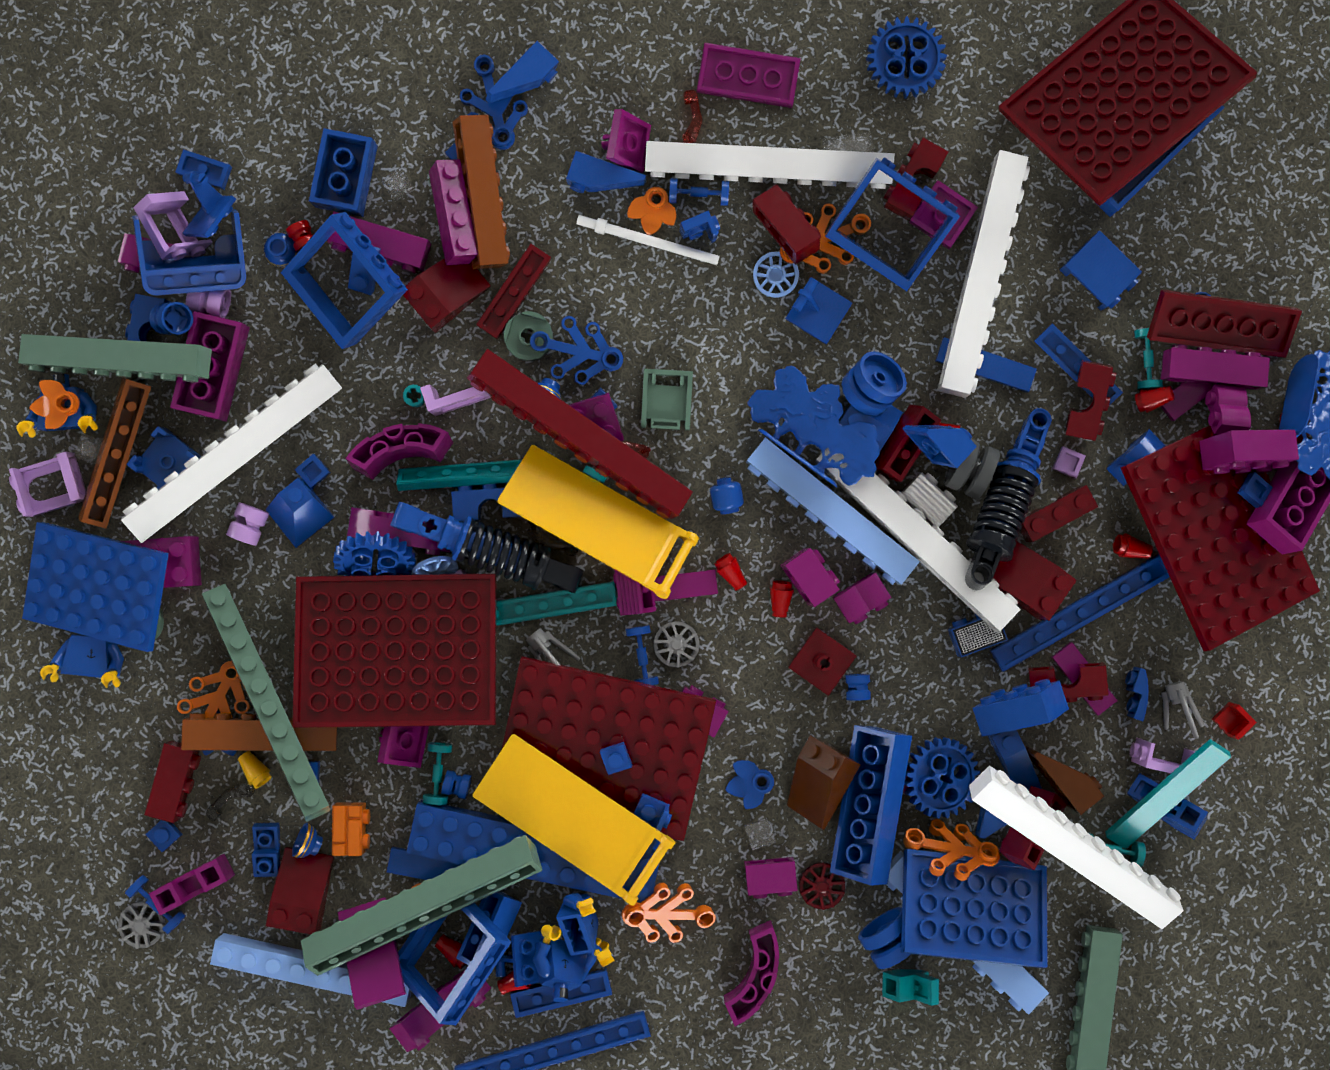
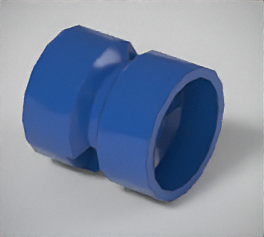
[149,302,193,335]

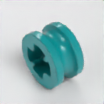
[403,384,425,407]

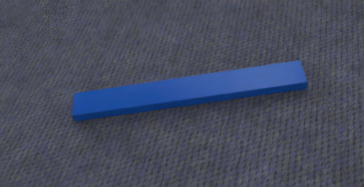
[989,554,1169,672]
[454,1011,651,1070]

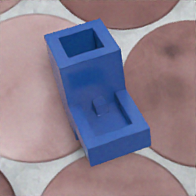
[1106,429,1165,486]

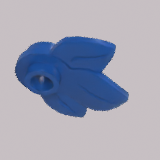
[726,760,774,809]

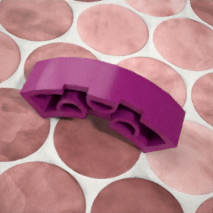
[345,423,454,480]
[347,507,450,556]
[724,920,779,1026]
[389,969,491,1052]

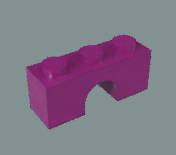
[149,854,235,916]

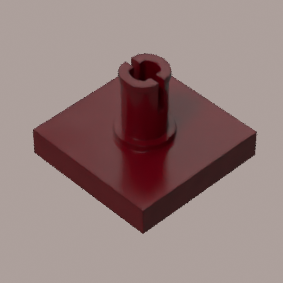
[788,627,856,696]

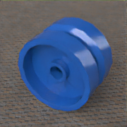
[842,351,907,416]
[858,907,911,969]

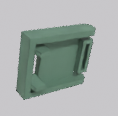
[641,369,693,431]

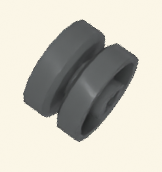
[944,438,1000,500]

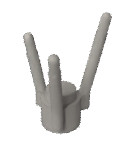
[526,628,580,666]
[1161,681,1204,739]

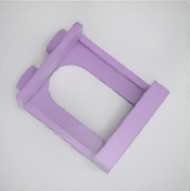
[133,191,212,260]
[420,384,491,416]
[9,452,86,517]
[1130,737,1196,773]

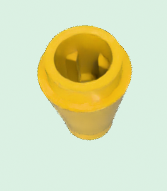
[237,751,272,789]

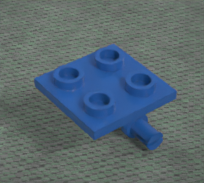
[182,171,236,238]
[785,277,852,345]
[496,930,544,987]

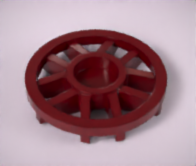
[799,862,845,910]

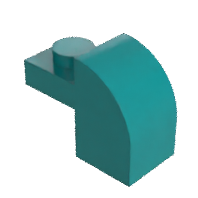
[882,969,939,1006]

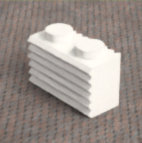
[901,473,958,527]

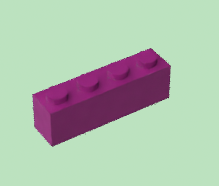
[429,159,478,265]
[327,211,432,274]
[1161,344,1270,390]

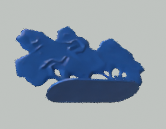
[1279,350,1330,479]
[747,366,880,488]

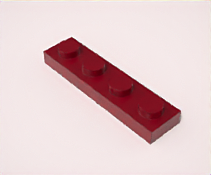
[476,244,552,340]

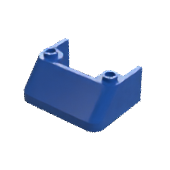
[132,209,246,296]

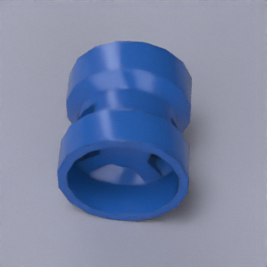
[845,674,871,701]
[441,770,472,800]

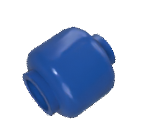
[710,477,744,514]

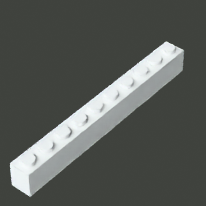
[645,141,895,189]
[937,150,1030,398]
[121,363,342,543]
[815,448,1021,632]
[969,765,1183,929]

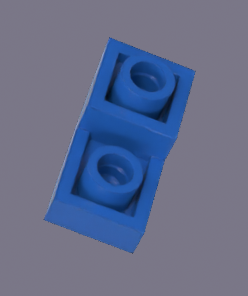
[1125,667,1148,721]
[252,823,280,877]

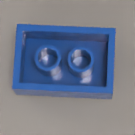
[309,128,378,217]
[973,679,1069,737]

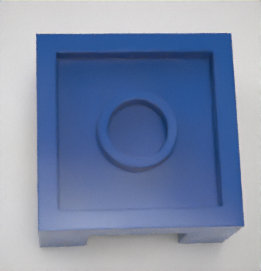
[126,426,201,489]

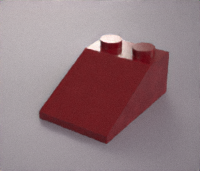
[403,258,491,333]
[993,540,1077,621]
[266,847,334,934]

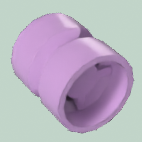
[186,290,231,318]
[226,502,269,546]

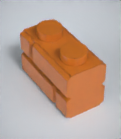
[332,802,370,856]

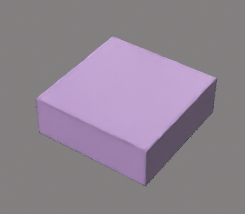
[1052,446,1086,479]

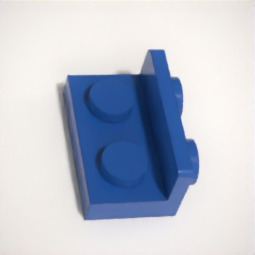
[679,210,720,243]
[633,793,672,856]

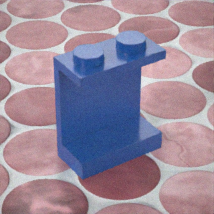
[1059,230,1142,310]

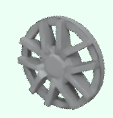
[654,621,700,668]
[117,901,165,949]

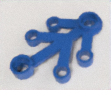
[460,55,528,150]
[529,316,623,385]

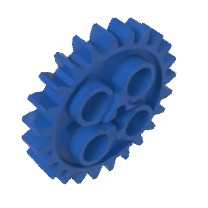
[866,16,947,99]
[333,531,416,576]
[904,737,980,819]

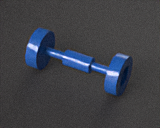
[669,178,729,206]
[625,625,659,685]
[125,875,186,935]

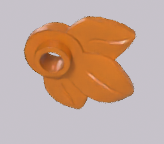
[627,187,677,235]
[29,380,80,429]

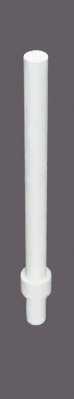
[576,215,720,265]

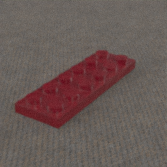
[1147,290,1302,358]

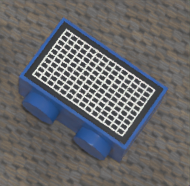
[947,614,1008,657]

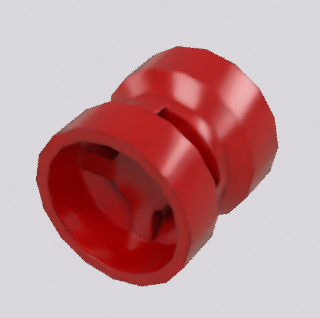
[286,220,313,253]

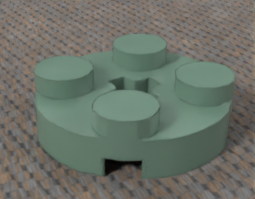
[504,311,553,362]

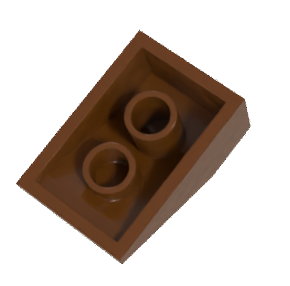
[787,735,861,830]
[1025,746,1104,815]

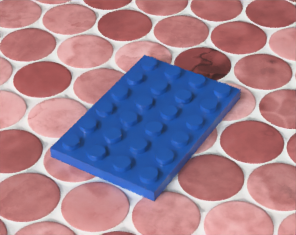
[22,522,169,652]
[901,849,1047,968]

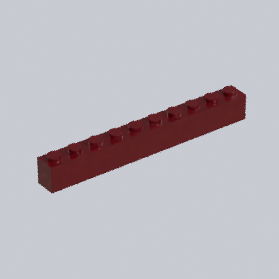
[467,349,693,519]

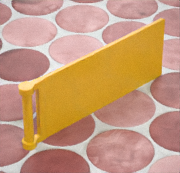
[497,445,699,599]
[473,734,676,906]

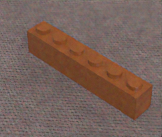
[453,115,510,269]
[78,378,151,529]
[181,713,338,751]

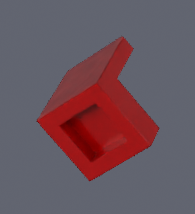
[1212,702,1257,740]

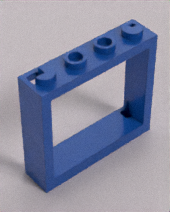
[825,157,960,291]
[281,212,408,349]
[398,903,511,1025]

